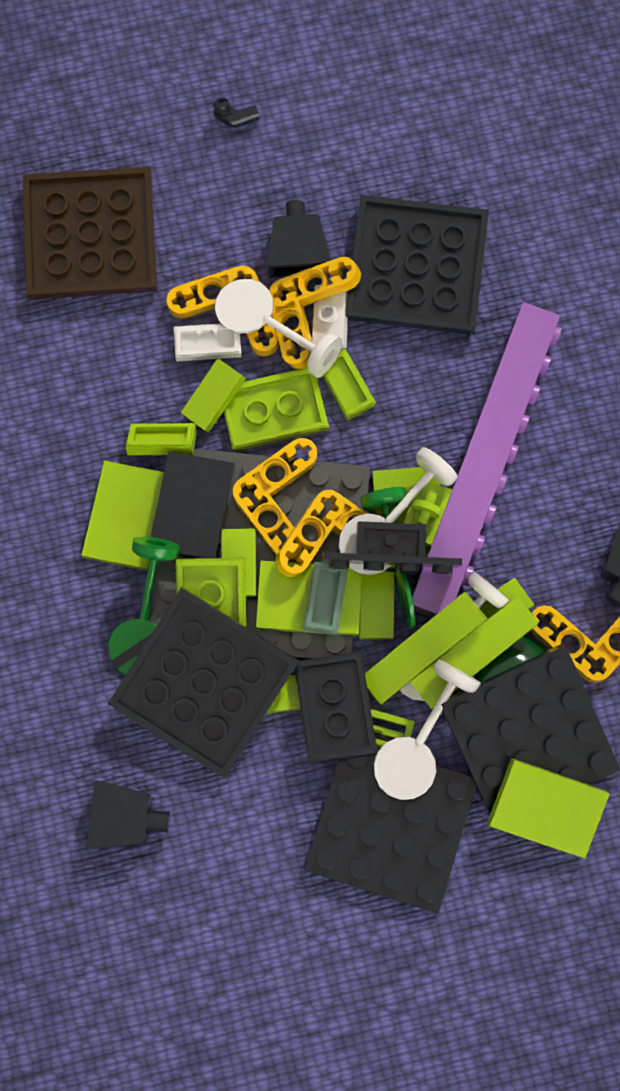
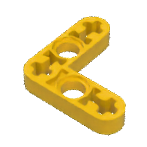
[269,257,361,370]
[167,265,279,357]
[233,438,317,562]
[275,490,367,577]
[530,605,620,683]

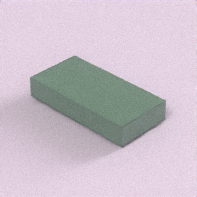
[303,562,348,636]

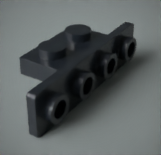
[321,521,462,574]

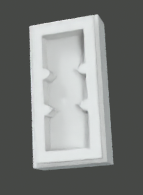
[312,285,348,349]
[174,324,241,362]

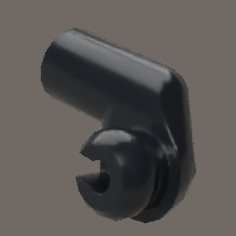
[213,98,260,128]

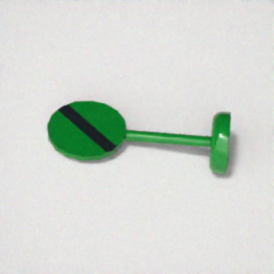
[360,487,415,629]
[108,537,180,675]

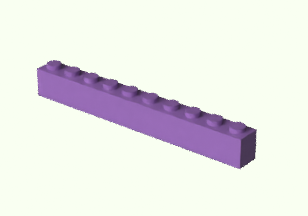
[412,302,562,619]

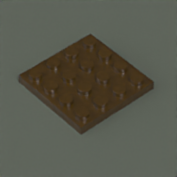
[23,166,158,300]

